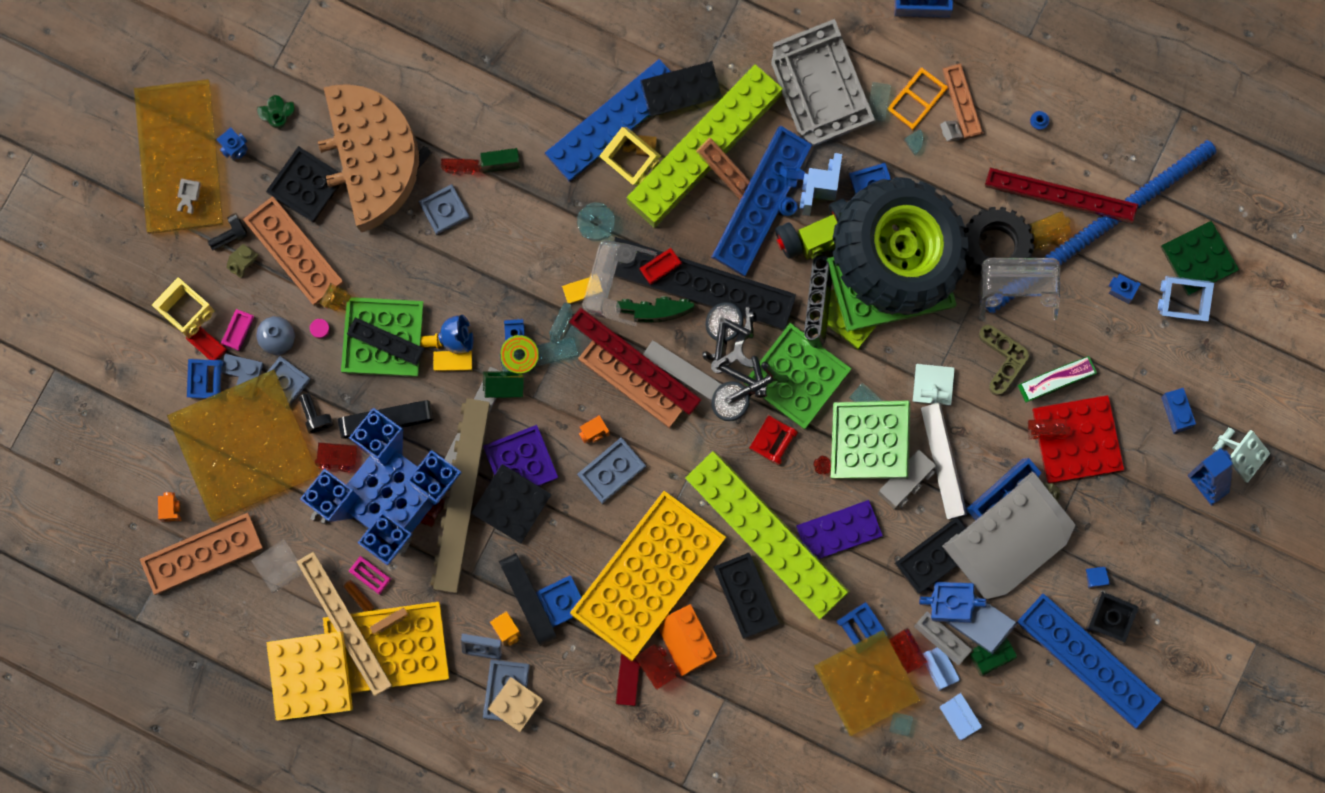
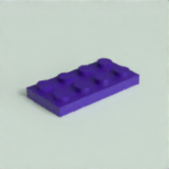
[796,500,882,559]

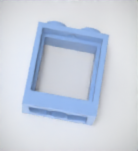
[1158,276,1214,321]

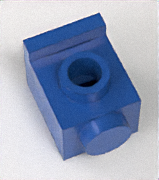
[1108,274,1141,304]
[504,319,525,341]

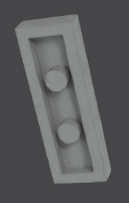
[914,611,972,666]

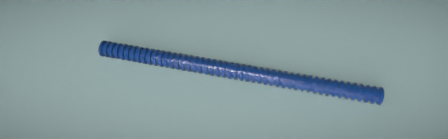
[984,140,1217,314]

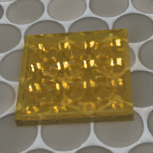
[813,630,920,736]

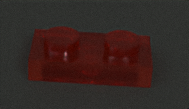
[441,158,480,175]

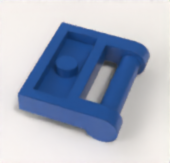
[187,359,224,399]
[836,602,888,654]

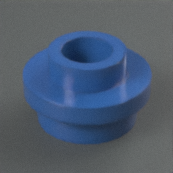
[1030,111,1049,130]
[779,197,797,216]

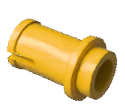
[420,333,443,348]

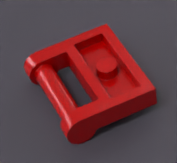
[749,415,798,465]

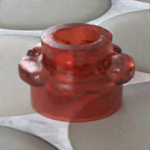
[813,456,831,474]

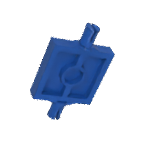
[919,582,987,622]

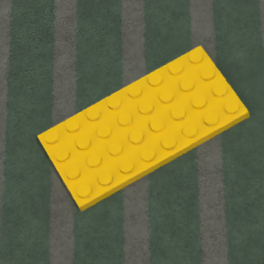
[570,491,726,661]

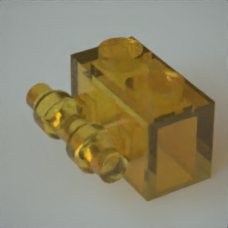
[1030,211,1072,250]

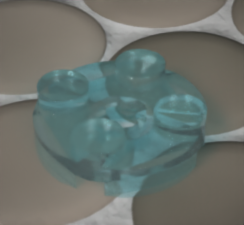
[577,202,615,241]

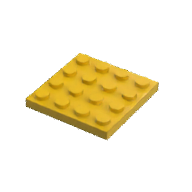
[267,631,353,721]

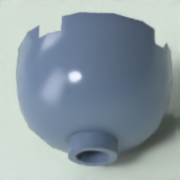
[256,316,295,355]

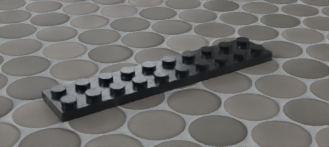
[603,237,796,331]

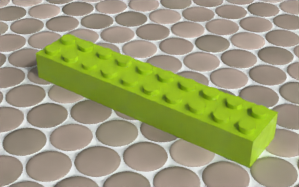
[626,64,783,228]
[685,451,850,619]

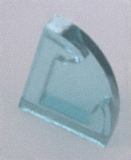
[904,129,923,156]

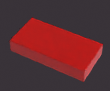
[639,248,682,285]
[185,326,227,360]

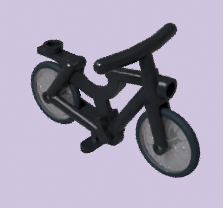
[702,302,789,421]

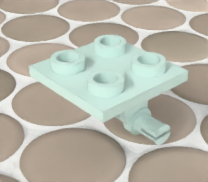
[913,364,954,406]
[1212,427,1270,483]

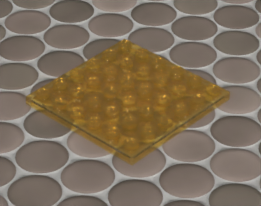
[167,370,319,522]

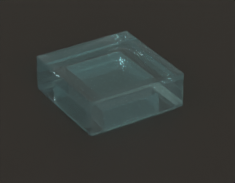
[889,712,913,737]

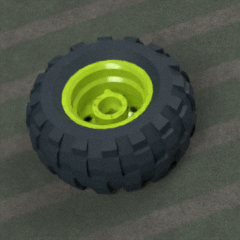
[833,177,968,315]

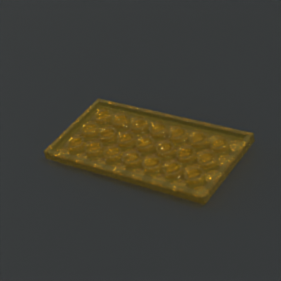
[134,79,223,234]

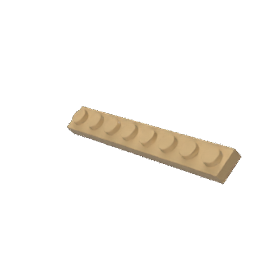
[297,552,392,696]

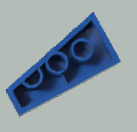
[1187,448,1233,506]
[966,458,1041,520]

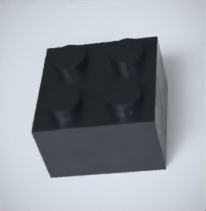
[1085,591,1139,645]

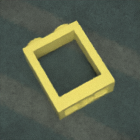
[599,127,661,185]
[152,278,215,339]

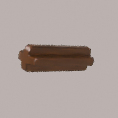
[343,580,374,612]

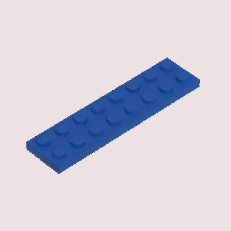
[545,59,671,182]
[711,126,812,276]
[1016,593,1162,729]

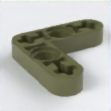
[979,325,1029,396]

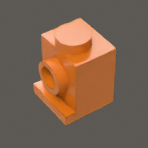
[579,415,610,444]
[158,492,181,522]

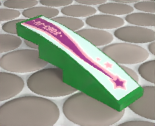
[1018,356,1097,403]

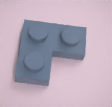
[221,354,263,400]

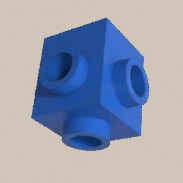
[217,128,248,161]

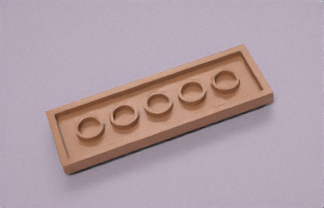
[243,196,344,306]
[578,341,683,429]
[140,513,263,595]

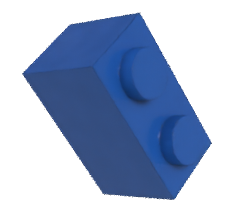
[1161,388,1196,434]

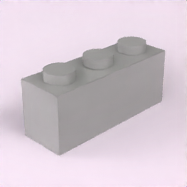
[878,450,936,510]

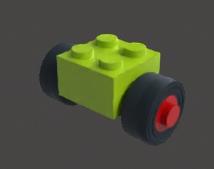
[775,199,847,260]

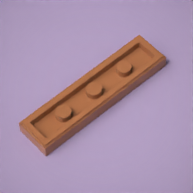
[942,64,983,139]
[696,138,750,200]

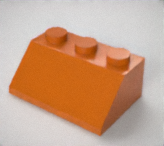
[658,604,717,676]

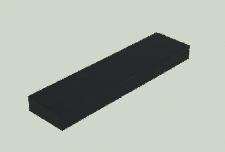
[347,317,425,367]

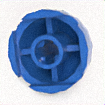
[439,315,473,354]

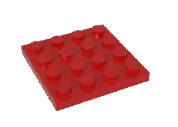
[1032,395,1124,484]

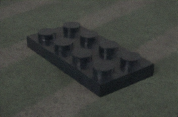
[640,61,722,117]
[894,517,966,595]
[713,552,779,639]

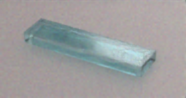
[499,337,578,371]

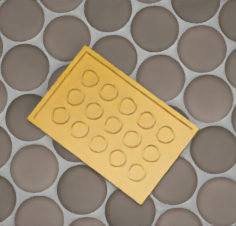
[323,601,450,694]

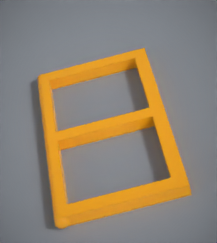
[887,67,948,130]

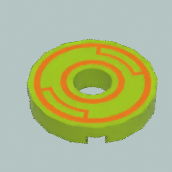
[500,335,539,373]

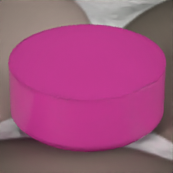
[310,319,330,339]

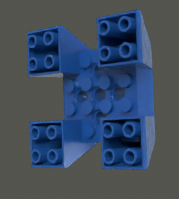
[300,408,462,566]

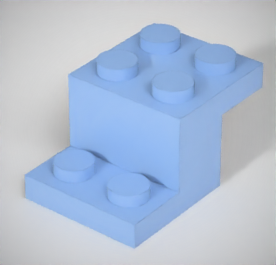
[800,153,842,216]

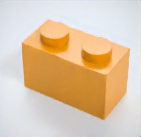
[490,611,521,646]

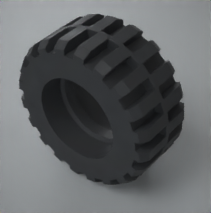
[963,207,1035,283]

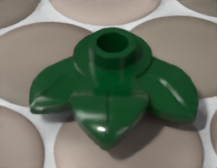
[257,95,295,129]

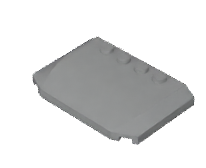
[771,19,875,146]
[942,472,1075,599]

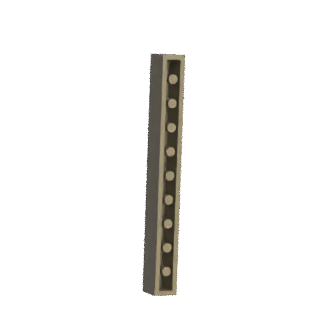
[431,398,490,594]

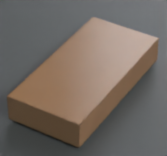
[370,608,409,636]

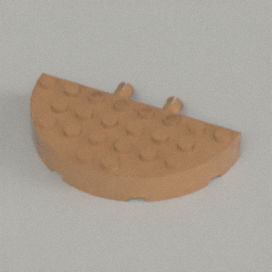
[318,85,419,233]

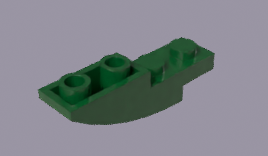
[616,296,694,323]

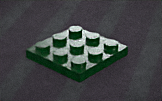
[1160,220,1239,296]

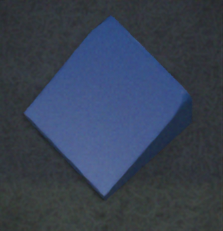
[1086,567,1110,588]

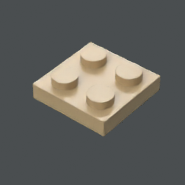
[488,677,543,732]

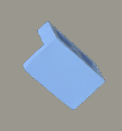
[921,647,959,691]
[940,693,982,740]

